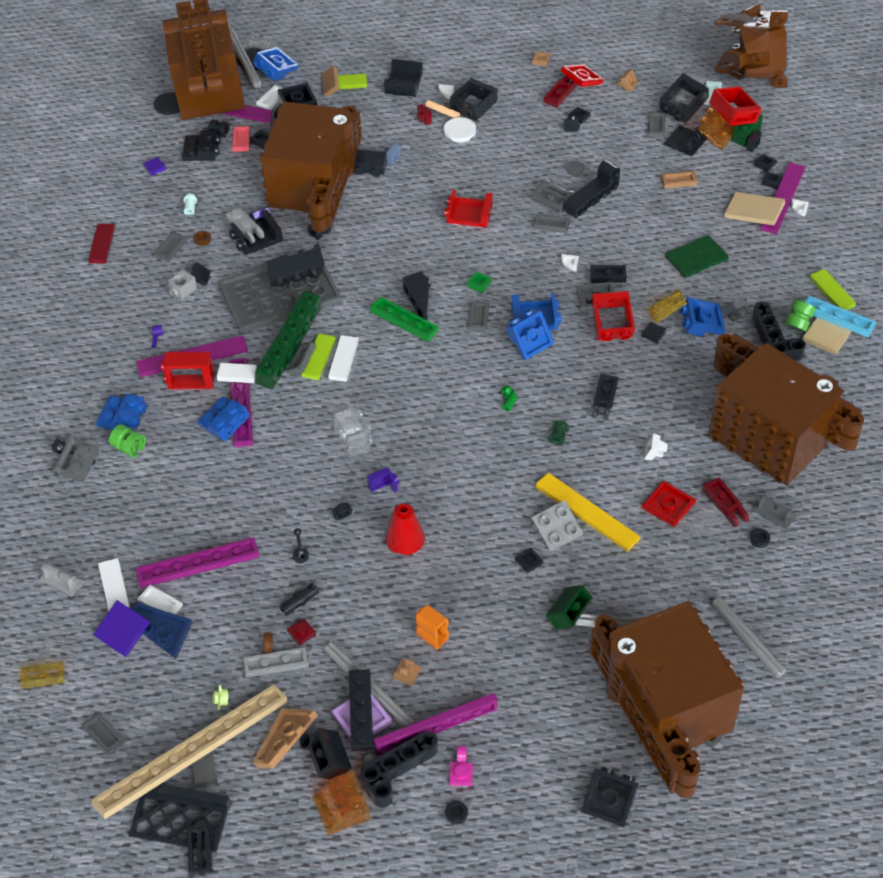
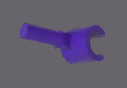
[151,325,163,348]

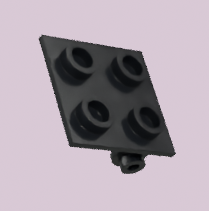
[664,125,708,156]

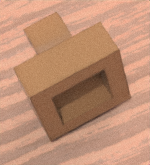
[617,69,638,92]
[393,659,421,686]

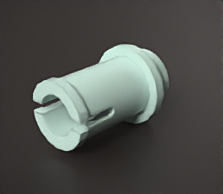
[184,193,197,214]

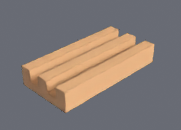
[425,100,460,118]

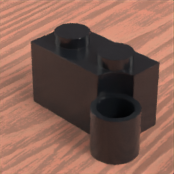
[299,728,352,780]

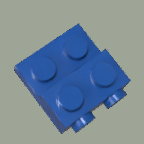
[253,47,299,81]
[679,297,726,336]
[505,309,554,360]
[96,394,147,431]
[197,396,250,442]

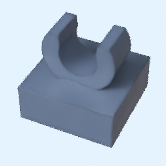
[383,143,401,166]

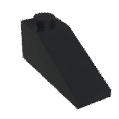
[402,271,431,320]

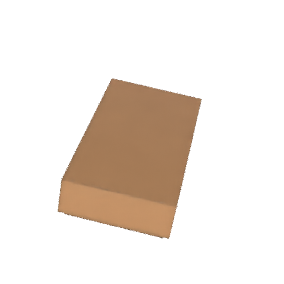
[322,66,339,97]
[661,171,698,188]

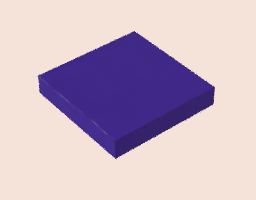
[93,600,150,657]

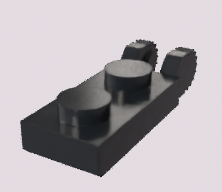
[592,374,619,420]

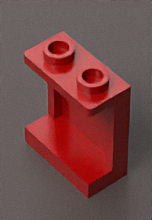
[444,190,493,228]

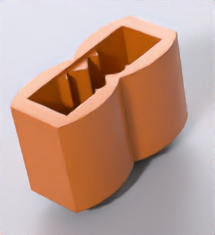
[415,604,449,650]

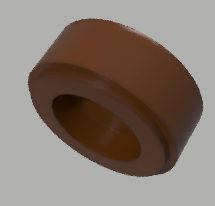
[194,231,211,246]
[264,632,273,653]

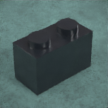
[354,149,387,177]

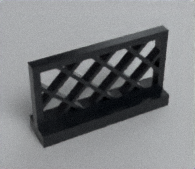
[129,784,232,853]

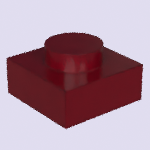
[416,104,432,126]
[287,618,316,646]

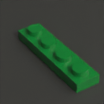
[370,296,439,342]

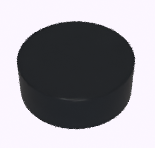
[563,116,580,132]
[332,502,353,520]
[750,529,770,548]
[445,801,468,825]

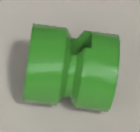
[784,299,817,332]
[109,424,146,457]

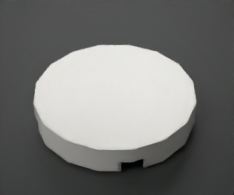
[444,117,476,142]

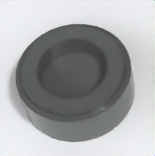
[567,161,584,176]

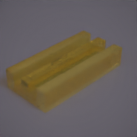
[648,289,687,323]
[20,662,65,689]

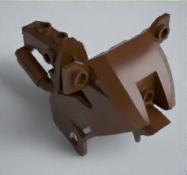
[714,4,788,88]

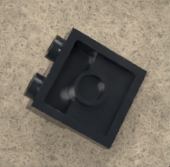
[182,130,221,161]
[581,767,639,828]

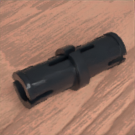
[279,583,319,616]

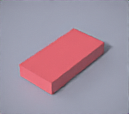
[232,126,250,152]

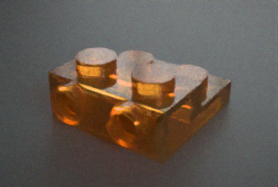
[698,106,734,150]

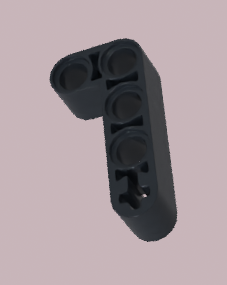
[562,160,620,219]
[752,301,806,361]
[360,731,438,808]

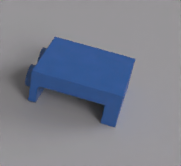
[511,293,561,330]

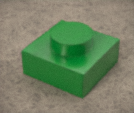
[467,271,492,293]

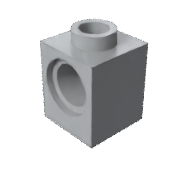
[167,269,197,300]

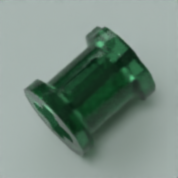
[548,421,569,446]

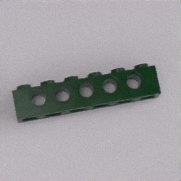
[255,290,321,390]

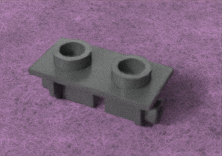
[752,495,797,529]

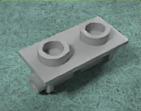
[39,563,84,597]

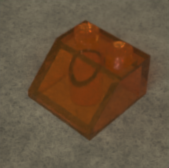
[313,771,370,836]

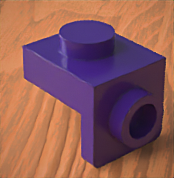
[367,467,399,493]

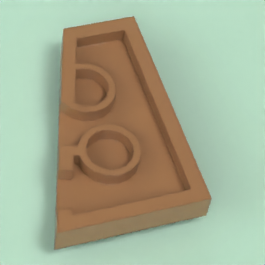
[252,708,318,769]

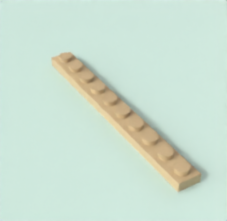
[91,685,287,819]

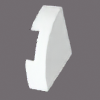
[439,84,455,99]
[791,199,809,216]
[561,254,579,271]

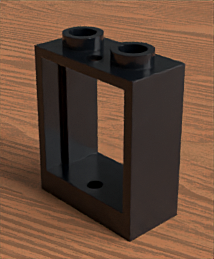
[659,73,709,123]
[450,78,498,121]

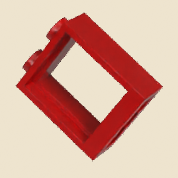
[709,86,762,126]
[591,291,635,341]
[161,352,214,389]

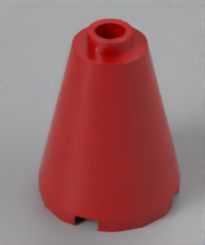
[385,503,425,555]

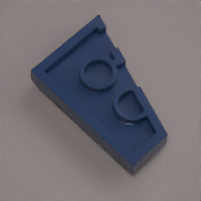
[132,602,193,659]

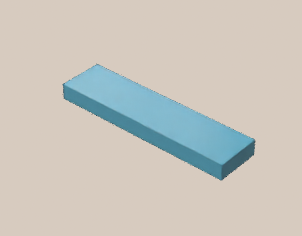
[805,296,876,338]

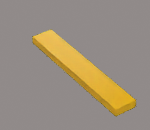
[536,473,640,552]

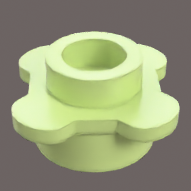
[213,685,228,710]

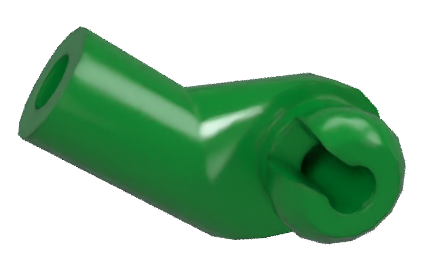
[501,385,517,411]

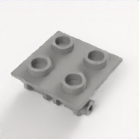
[531,500,584,552]

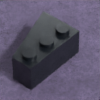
[265,243,325,287]

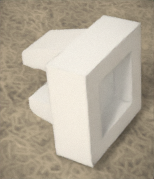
[644,433,667,460]

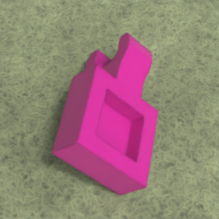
[450,746,473,786]

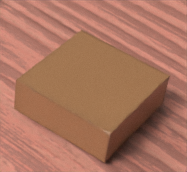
[532,51,551,66]

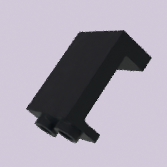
[384,59,423,97]
[229,209,283,255]

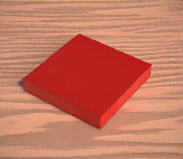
[560,64,604,87]
[641,481,697,528]

